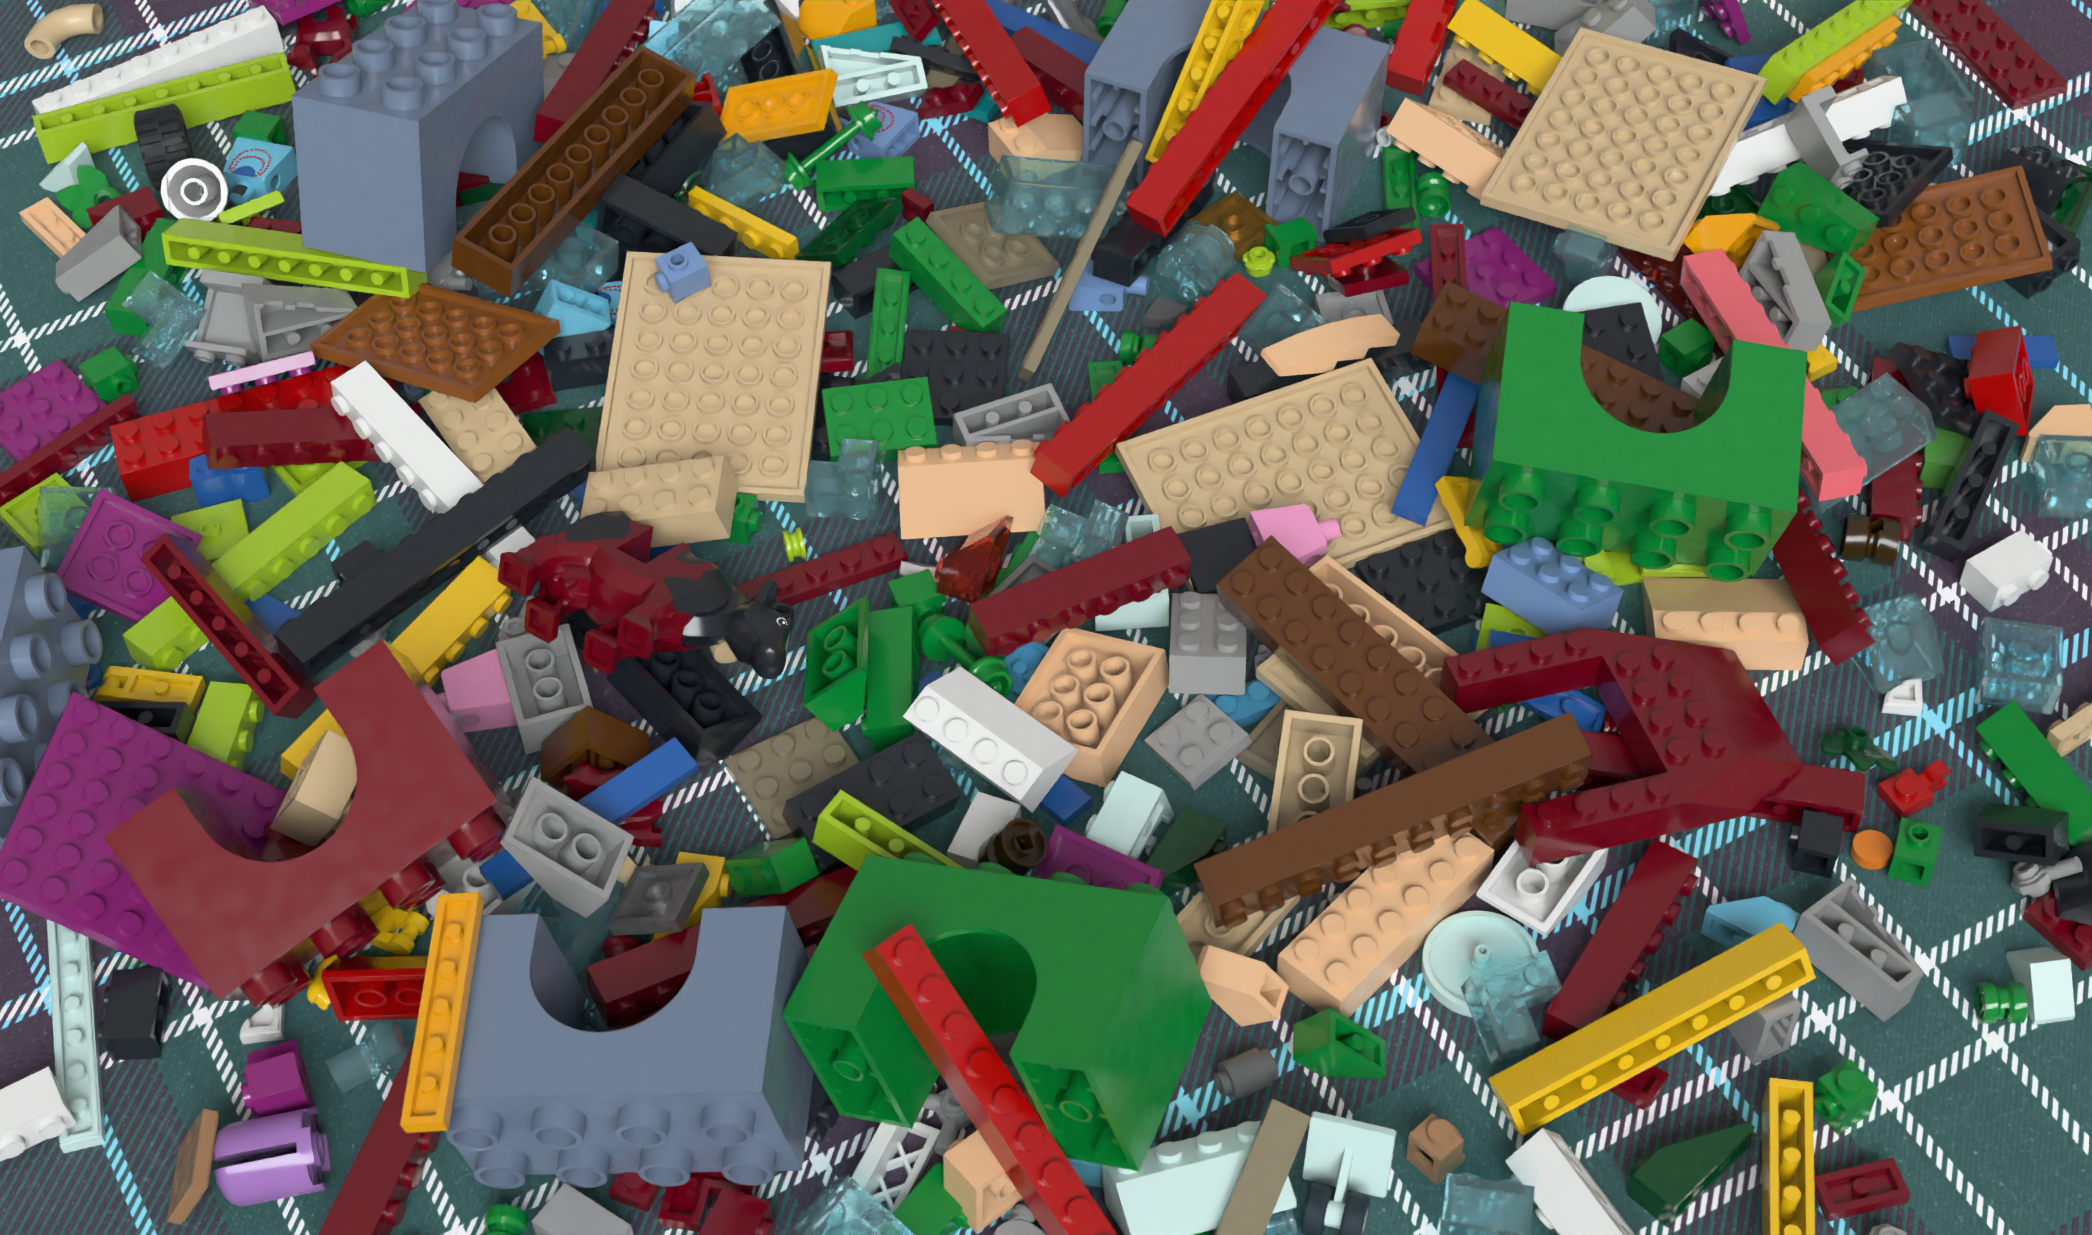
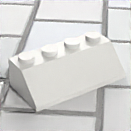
[903,666,1079,813]

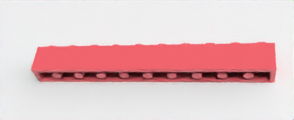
[1680,249,1867,502]

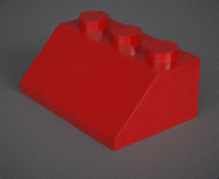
[1964,325,2035,436]
[321,954,428,1021]

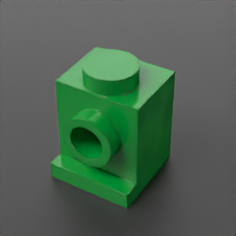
[1263,217,1317,269]

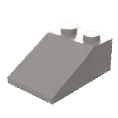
[500,776,634,918]

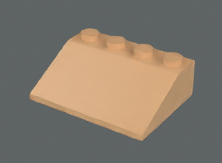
[1386,97,1507,199]
[898,439,1046,539]
[1641,577,1809,671]
[1014,628,1169,788]

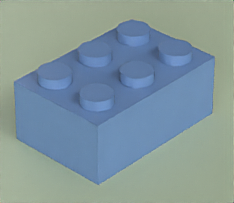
[1481,537,1624,635]

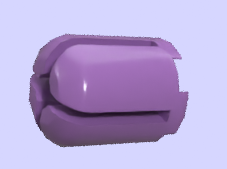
[213,1107,331,1206]

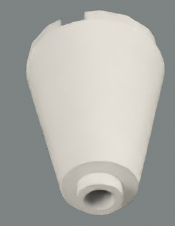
[161,158,229,222]

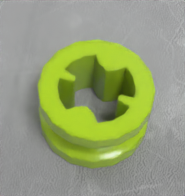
[782,527,807,562]

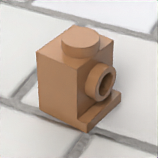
[1406,1113,1467,1186]

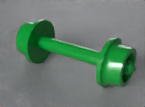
[779,100,883,192]
[917,613,1013,698]

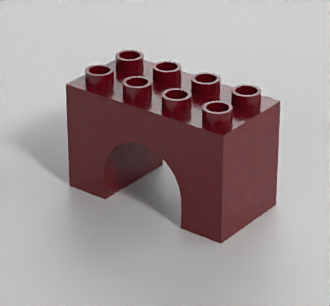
[103,640,516,1009]

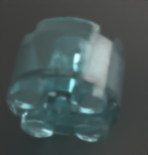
[1156,220,1237,302]

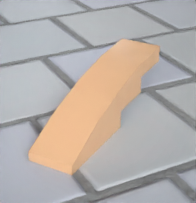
[1260,314,1400,376]

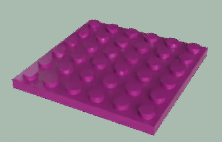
[0,691,287,990]

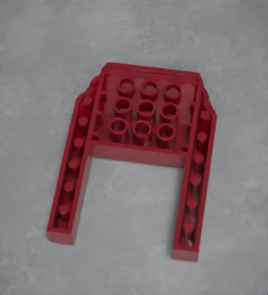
[1438,627,1803,866]

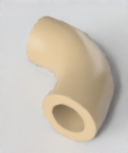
[24,3,104,59]

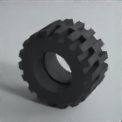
[134,103,195,191]

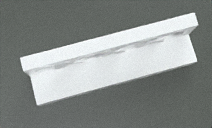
[821,1121,941,1235]

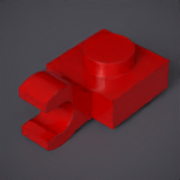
[1876,760,1951,820]

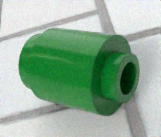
[1096,0,1127,38]

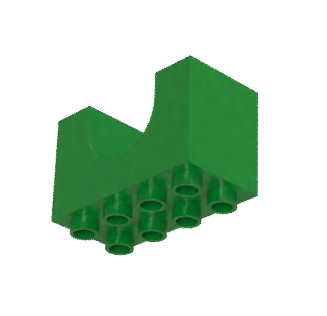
[1464,301,1807,582]
[781,852,1212,1171]

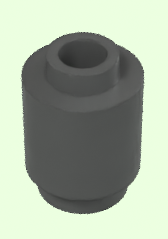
[1213,1048,1279,1101]

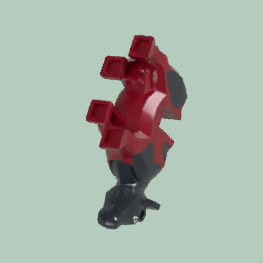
[498,511,794,679]

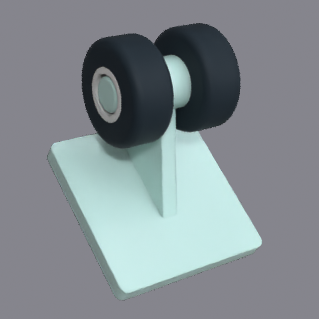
[1301,1112,1396,1235]

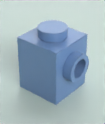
[653,241,711,303]

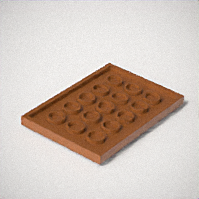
[1826,165,2053,313]
[309,283,561,403]

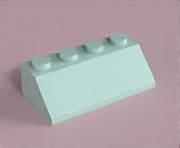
[1102,1120,1296,1235]

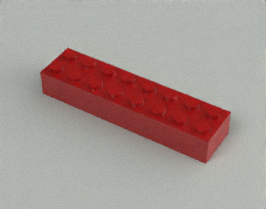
[110,364,396,503]

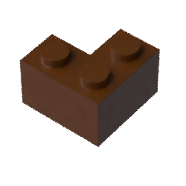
[540,705,649,788]

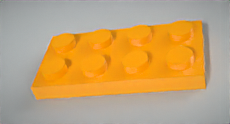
[718,68,838,148]

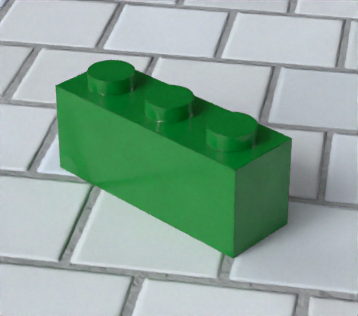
[816,156,916,212]

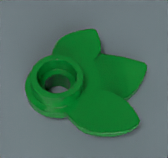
[56,165,120,229]

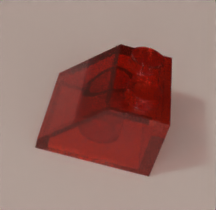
[934,515,1014,603]

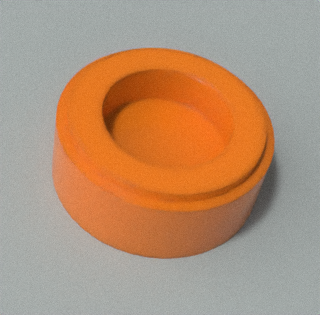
[1850,830,1893,870]

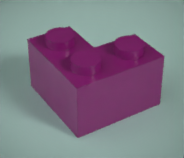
[240,1039,320,1129]

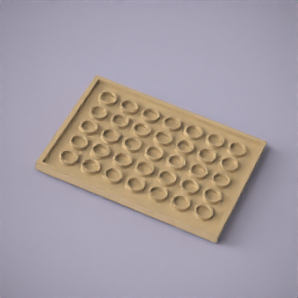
[1480,27,1767,262]
[596,251,832,503]
[1115,358,1456,592]

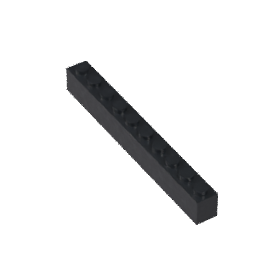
[275,426,596,680]

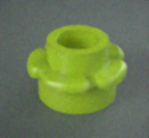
[1242,246,1275,277]

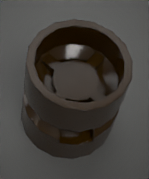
[1840,512,1901,567]
[977,818,1048,876]

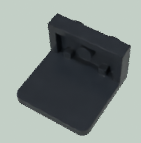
[1997,144,2087,215]

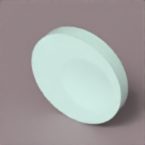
[1562,276,1662,347]
[1421,910,1541,1019]

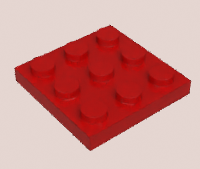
[1289,227,1423,278]

